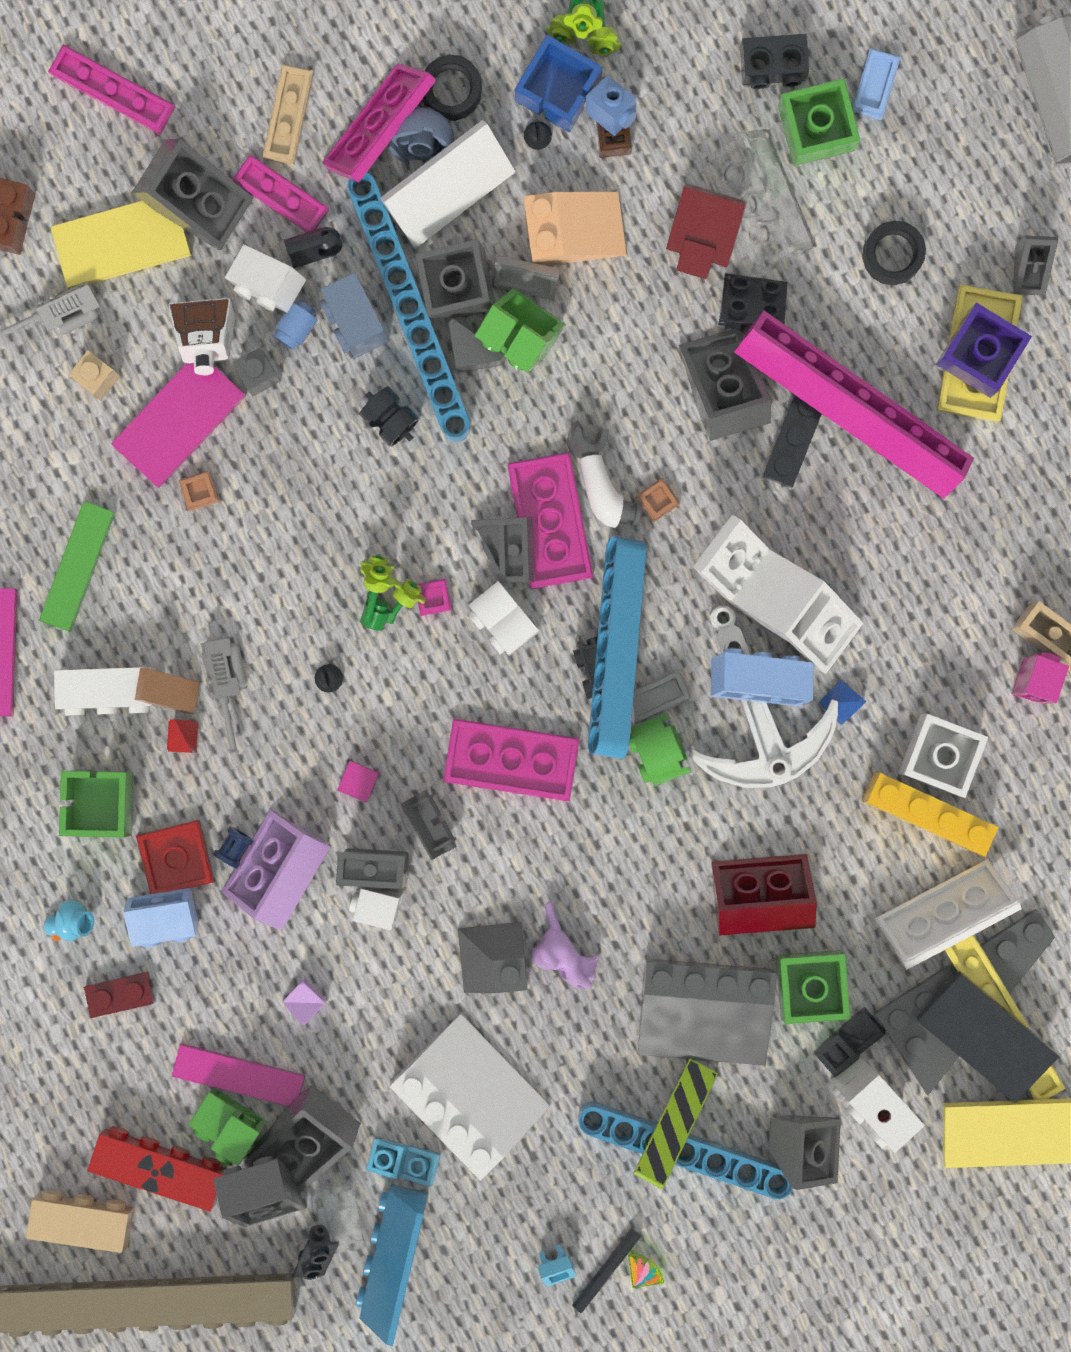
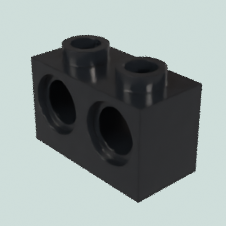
[740,34,809,89]

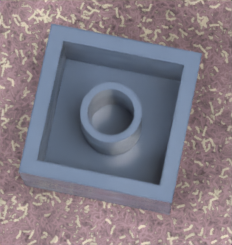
[319,272,388,359]

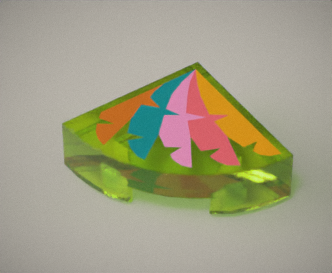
[628,1253,664,1288]

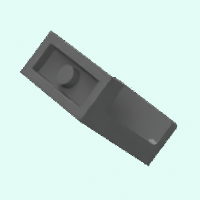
[336,848,409,889]

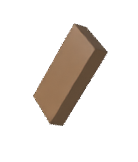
[135,668,200,714]

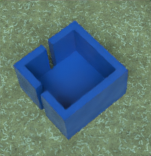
[514,35,603,133]

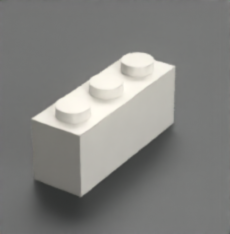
[54,667,156,716]

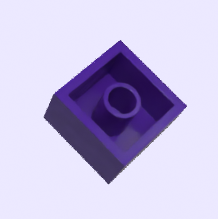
[935,302,1032,398]

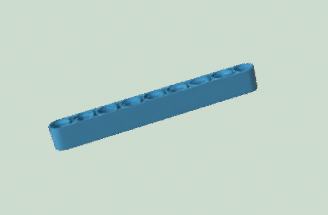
[347,172,471,442]

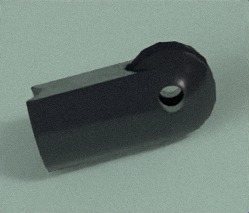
[284,227,342,269]

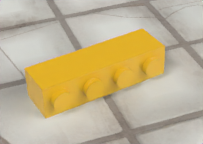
[862,772,999,857]

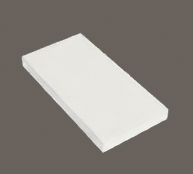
[380,120,515,249]
[875,859,1022,970]

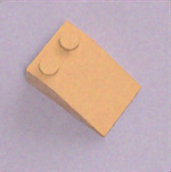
[524,192,627,266]

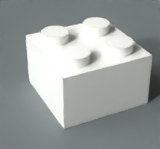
[898,714,988,798]

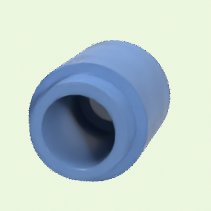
[273,300,318,350]

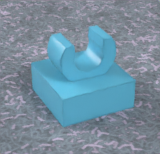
[537,1245,577,1287]

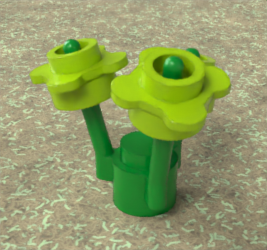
[546,0,621,56]
[360,554,426,631]

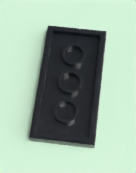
[916,971,1060,1103]

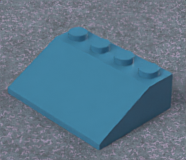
[356,1184,429,1346]

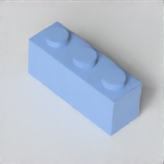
[711,648,813,707]

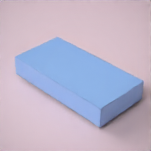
[852,48,901,120]

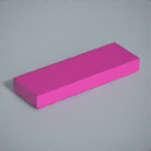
[232,154,329,233]

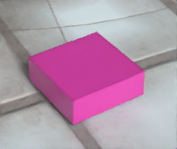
[418,579,452,616]
[337,761,380,803]

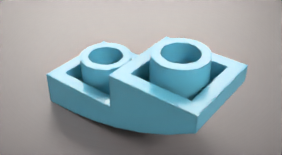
[366,1138,441,1187]

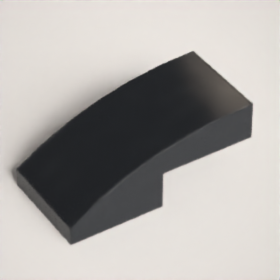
[814,1007,886,1077]

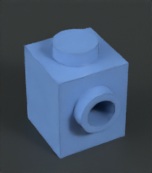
[586,75,637,136]

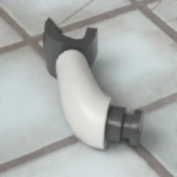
[567,420,642,528]

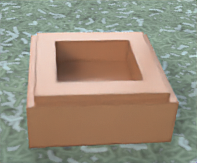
[178,471,220,512]
[636,478,681,522]

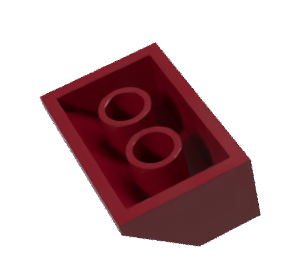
[711,854,817,936]

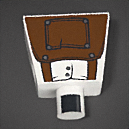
[169,298,235,375]

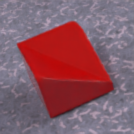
[167,719,198,753]

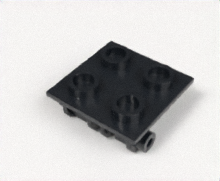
[718,273,788,332]

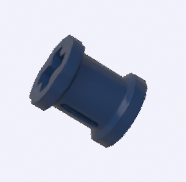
[213,826,254,869]

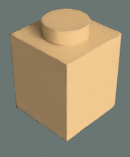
[68,350,120,401]

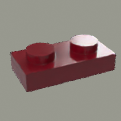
[84,971,155,1018]

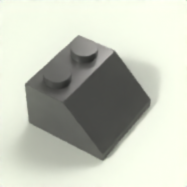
[415,239,495,318]

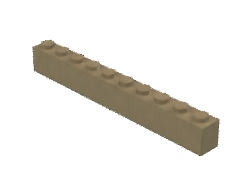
[0,1273,296,1337]

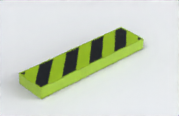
[633,1059,718,1189]

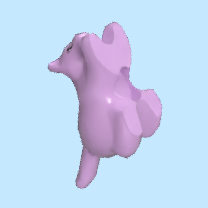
[531,902,600,990]

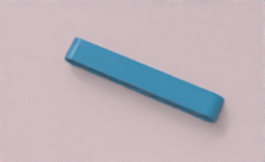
[588,536,646,759]
[578,1102,792,1200]

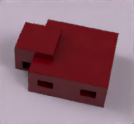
[666,183,748,279]

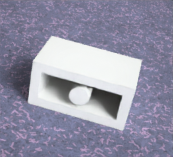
[225,244,306,313]
[349,887,403,930]

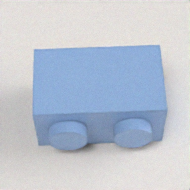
[123,888,198,947]

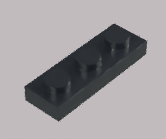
[762,395,822,488]

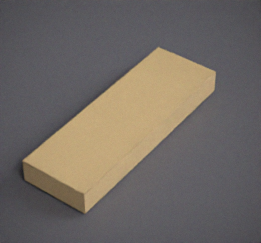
[262,64,314,165]

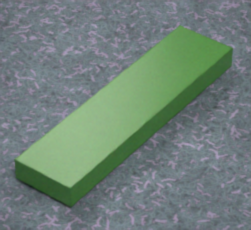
[39,501,116,632]

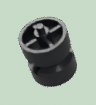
[359,386,420,447]

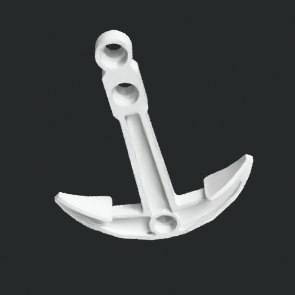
[689,605,838,788]

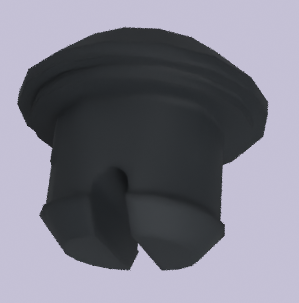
[524,121,552,150]
[314,664,343,693]

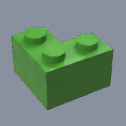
[188,1087,268,1166]

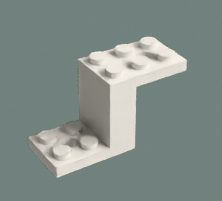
[693,515,863,674]

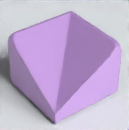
[282,978,328,1026]

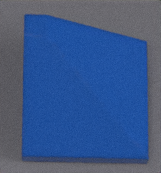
[819,680,867,725]

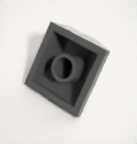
[458,922,528,993]
[768,1115,841,1190]

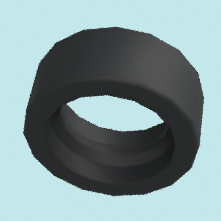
[423,54,482,121]
[862,220,926,285]

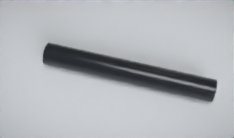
[572,1228,641,1313]

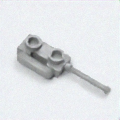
[0,281,100,337]
[201,638,247,756]

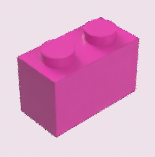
[1011,652,1069,704]

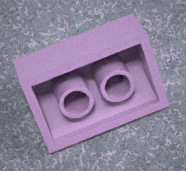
[222,810,330,931]

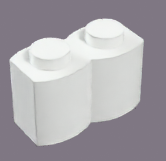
[468,581,539,656]

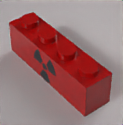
[87,1126,227,1212]

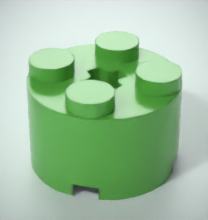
[629,712,692,787]

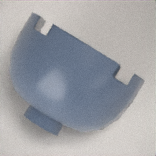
[389,107,454,166]

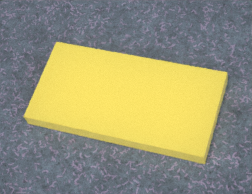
[50,201,192,289]
[936,285,1023,422]
[943,1098,1071,1168]

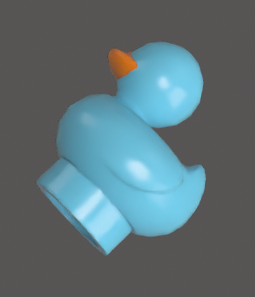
[44,900,94,941]

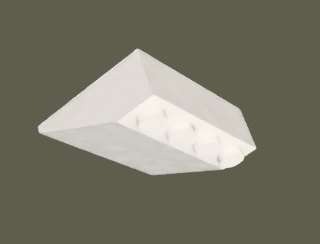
[389,1014,550,1181]

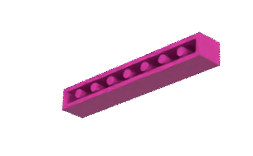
[734,310,974,499]

